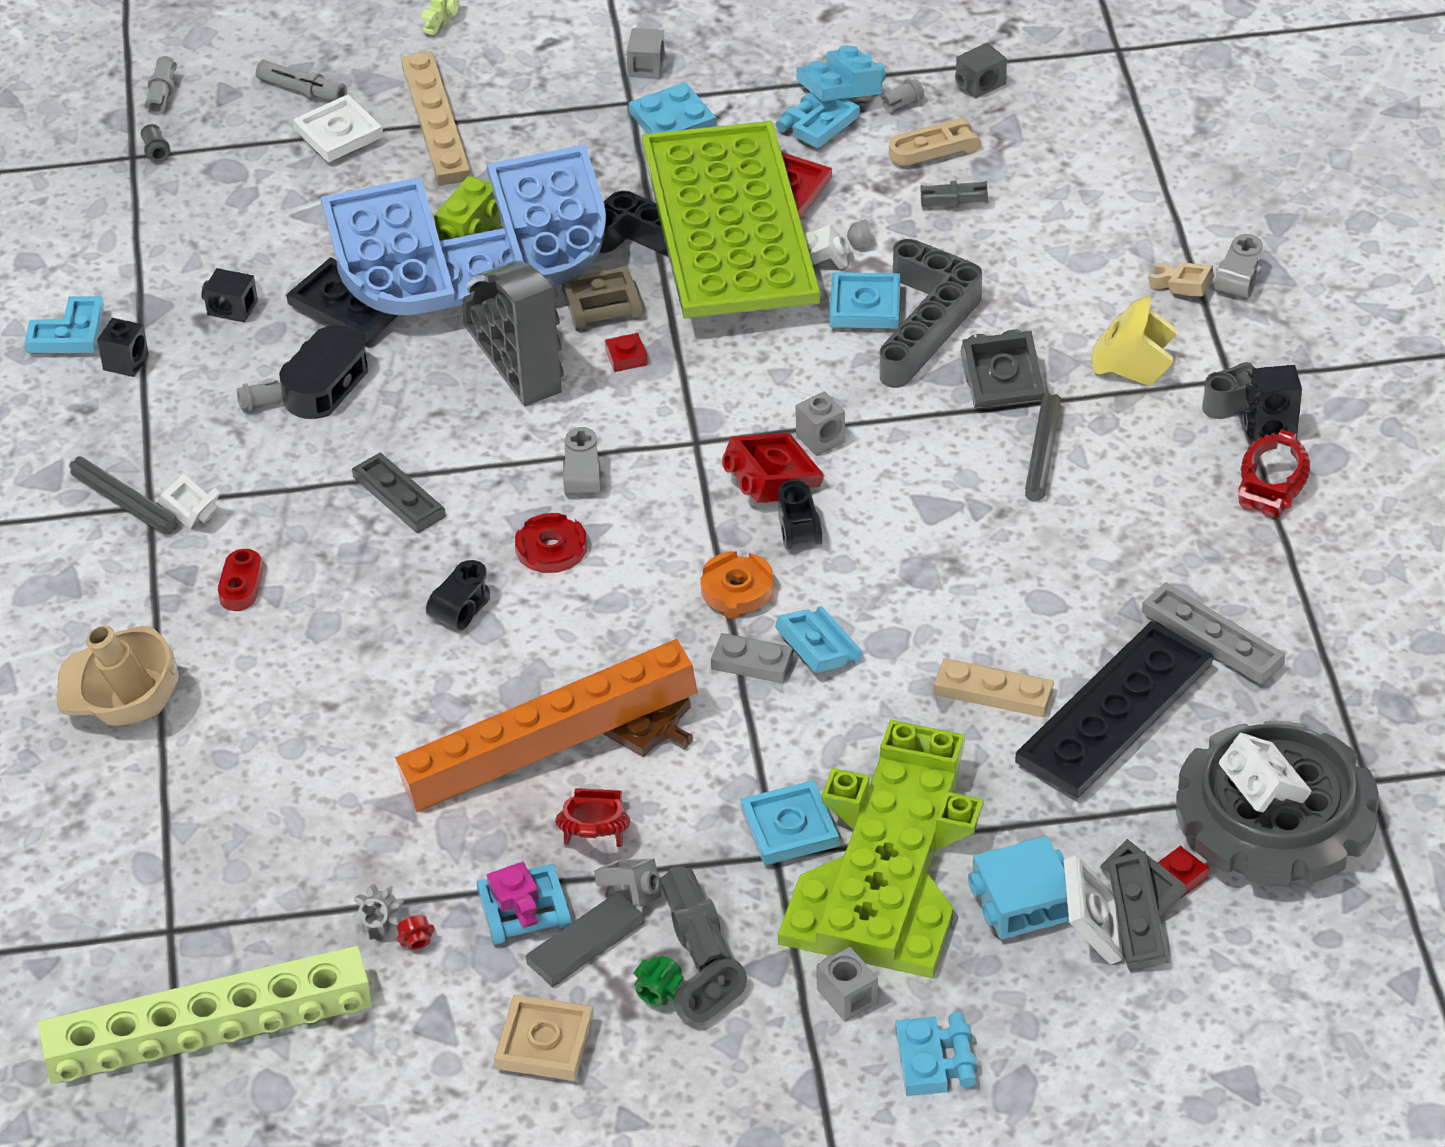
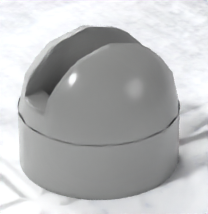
[847,219,873,248]

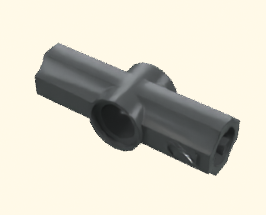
[660,865,732,976]

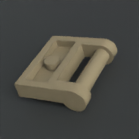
[561,266,643,329]

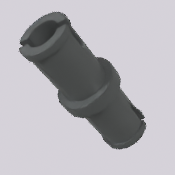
[920,180,988,208]

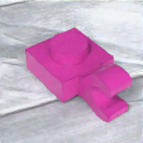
[486,861,539,929]

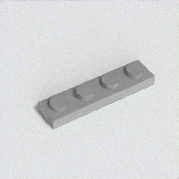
[1142,582,1285,685]

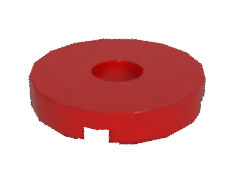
[515,513,587,573]

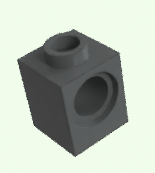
[955,42,1007,98]

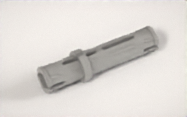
[255,59,347,101]

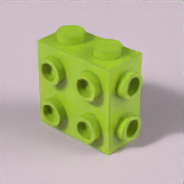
[434,175,503,241]

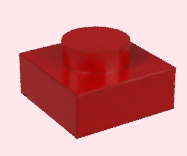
[605,333,648,372]
[1157,845,1209,898]

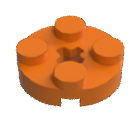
[700,551,774,619]

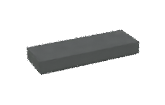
[352,452,446,534]
[1107,851,1169,971]
[526,891,644,987]

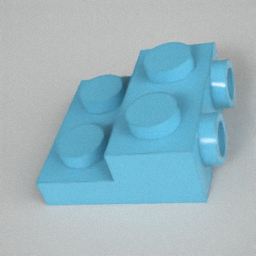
[796,45,886,101]

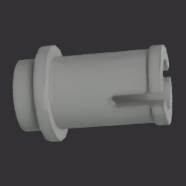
[881,79,924,113]
[236,380,283,411]

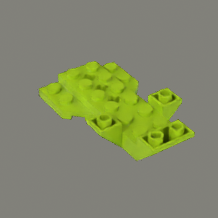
[778,719,984,978]

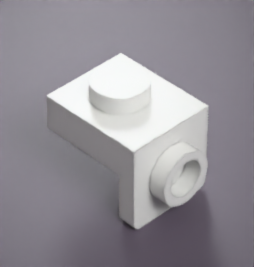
[804,224,850,270]
[158,474,220,529]

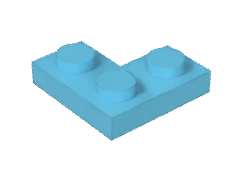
[25,296,104,353]

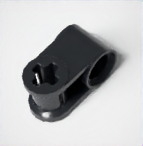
[778,480,822,549]
[426,560,490,631]

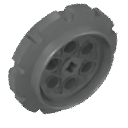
[1175,721,1379,886]

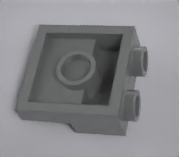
[960,329,1045,408]

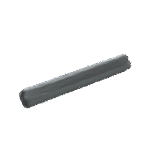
[1025,393,1061,501]
[69,456,178,535]

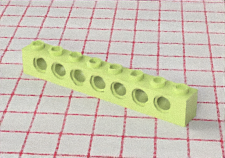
[37,945,372,1084]

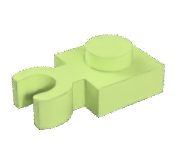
[421,0,459,35]

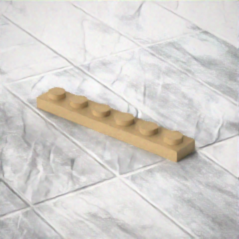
[401,51,470,186]

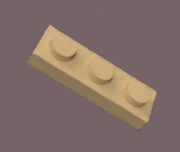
[934,658,1054,718]

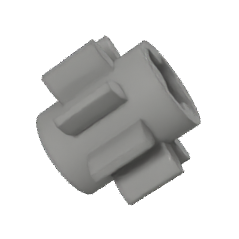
[352,884,404,935]

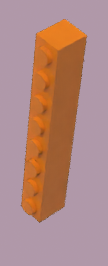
[395,639,698,812]

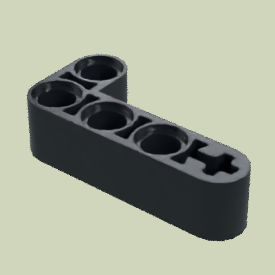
[599,191,669,257]

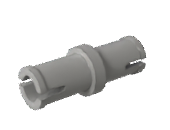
[144,56,177,115]

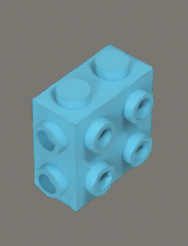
[968,836,1069,940]

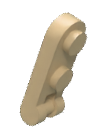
[889,118,981,166]

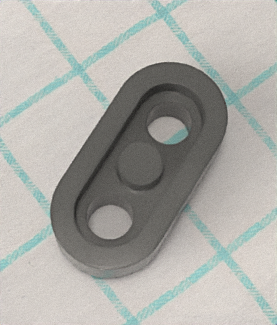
[674,959,747,1023]

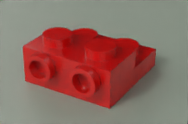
[722,433,825,503]

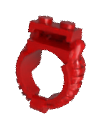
[1238,429,1311,517]
[555,788,631,847]

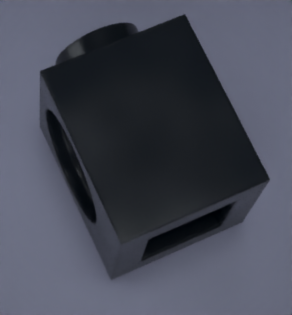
[201,268,258,323]
[97,317,149,377]

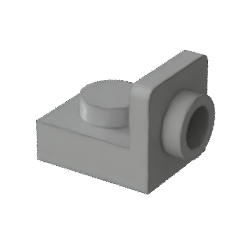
[594,858,661,907]

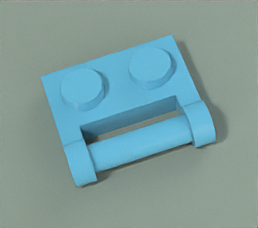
[476,864,571,945]

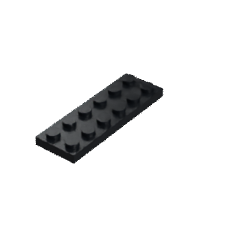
[1015,621,1213,799]

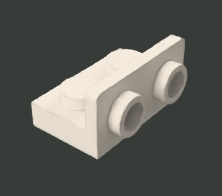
[1219,733,1312,812]

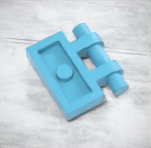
[775,92,860,149]
[895,1012,978,1096]

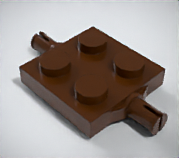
[602,697,693,758]

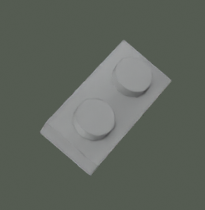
[711,633,794,684]

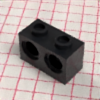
[1243,365,1302,441]

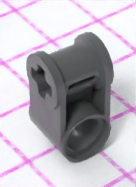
[1202,362,1255,419]

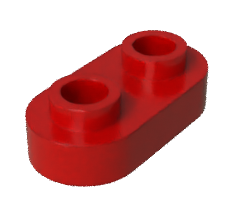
[218,549,263,611]

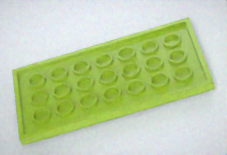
[642,121,820,318]

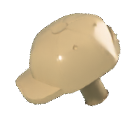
[57,625,179,727]

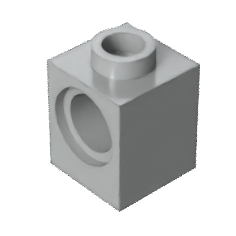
[626,28,665,79]
[795,391,845,456]
[816,947,878,1022]

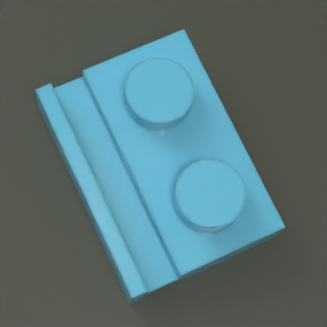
[775,606,863,673]

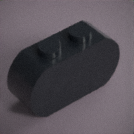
[279,326,368,419]

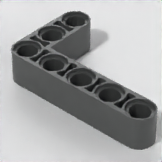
[879,239,982,388]

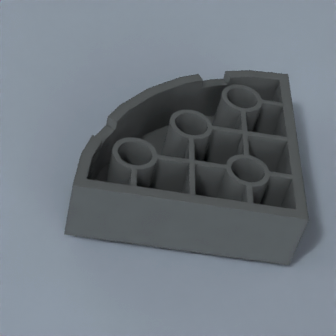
[463,260,564,407]

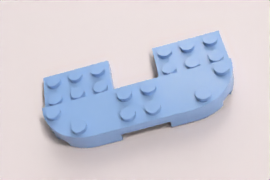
[321,145,606,315]

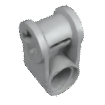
[1215,234,1263,298]
[563,427,601,494]

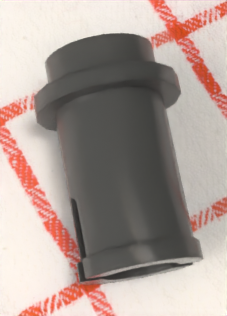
[140,124,170,162]

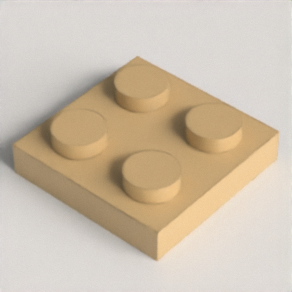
[494,995,594,1081]

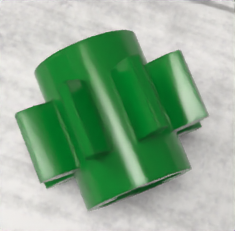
[633,956,684,1006]

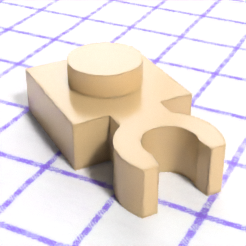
[1148,262,1214,296]

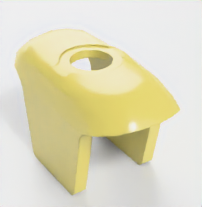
[1091,296,1176,386]

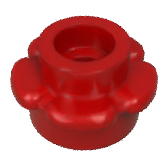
[397,915,435,950]

